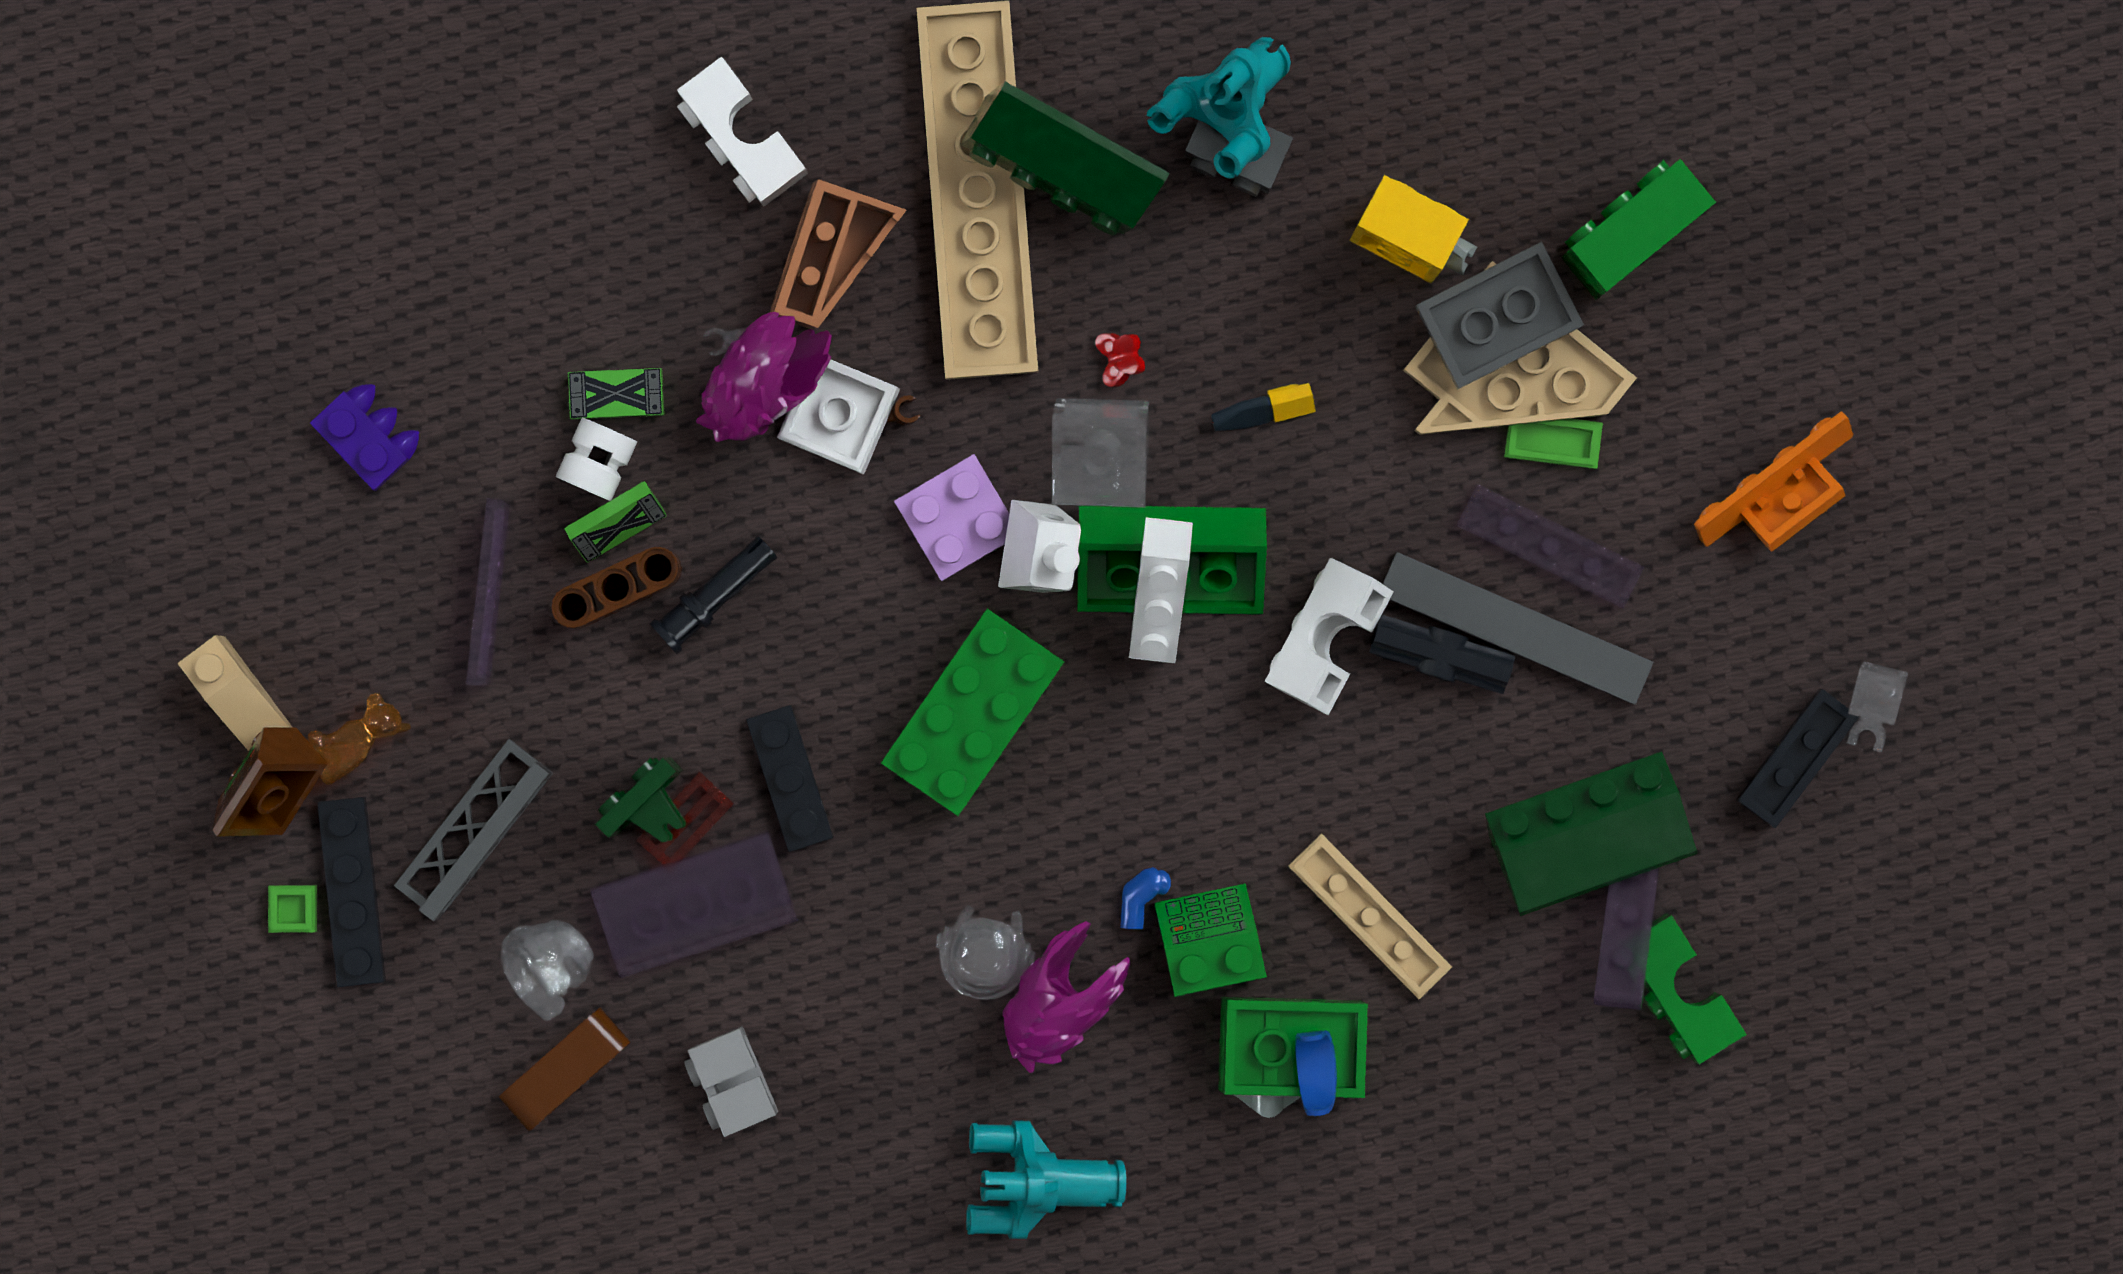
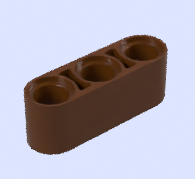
[551,547,682,629]
[499,1008,631,1132]

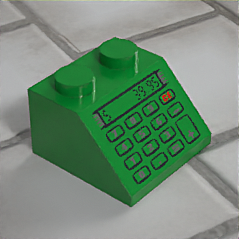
[1154,883,1267,997]

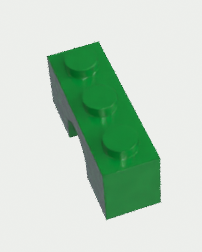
[1618,914,1747,1064]

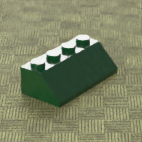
[961,81,1169,235]
[1485,752,1697,916]

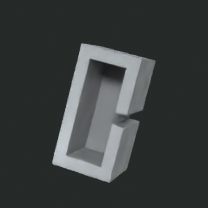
[684,1026,779,1137]

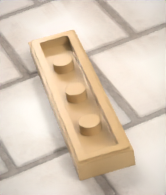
[1288,834,1452,999]

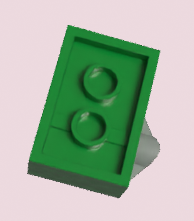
[1218,997,1368,1118]

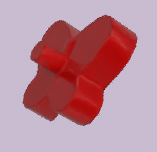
[1095,333,1145,387]

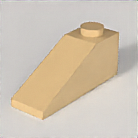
[178,635,292,751]

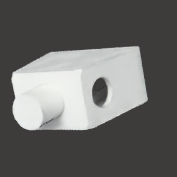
[998,500,1081,593]

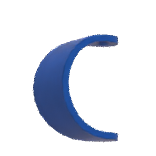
[1295,1030,1337,1116]

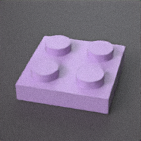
[894,454,1009,582]

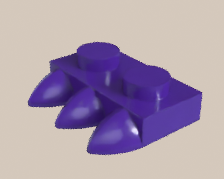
[310,384,419,491]

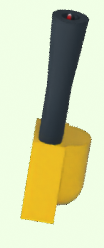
[1211,383,1315,431]

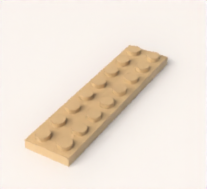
[917,1,1038,380]

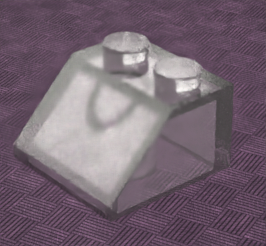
[1052,398,1149,507]

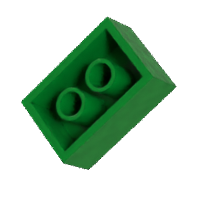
[1561,159,1716,300]

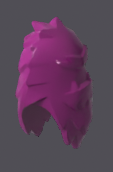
[696,312,832,442]
[1002,921,1130,1073]

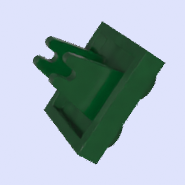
[595,757,687,842]

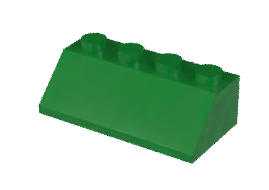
[1077,505,1267,614]

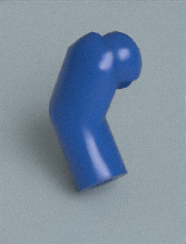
[1120,867,1171,929]

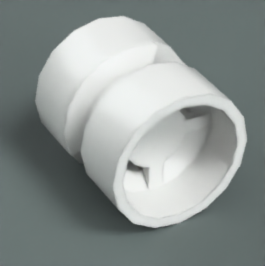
[556,417,637,501]

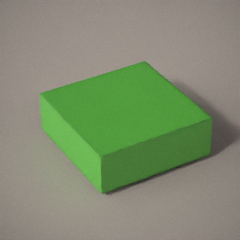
[268,885,317,933]

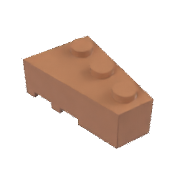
[769,179,906,330]

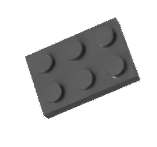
[1415,242,1584,390]

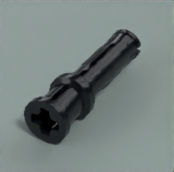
[650,536,778,654]

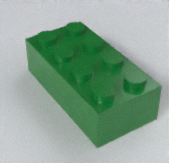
[881,609,1065,816]

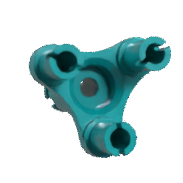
[1147,37,1291,179]
[966,1120,1126,1239]

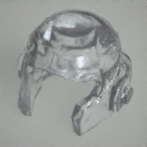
[935,905,1036,999]
[500,920,594,1021]

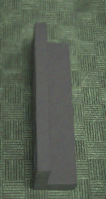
[394,739,554,921]

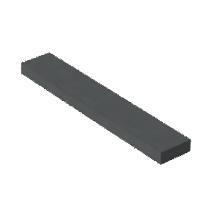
[1382,552,1654,705]

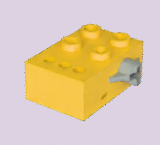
[1349,175,1478,283]

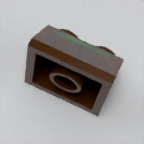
[212,727,328,837]

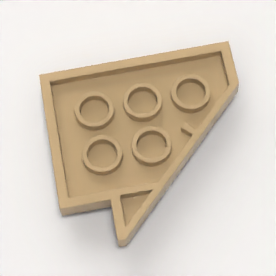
[1403,261,1637,435]

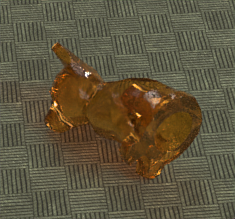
[308,693,411,785]

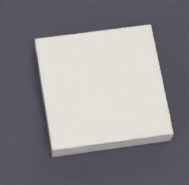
[777,360,900,474]

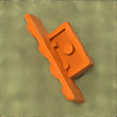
[1694,412,1853,552]

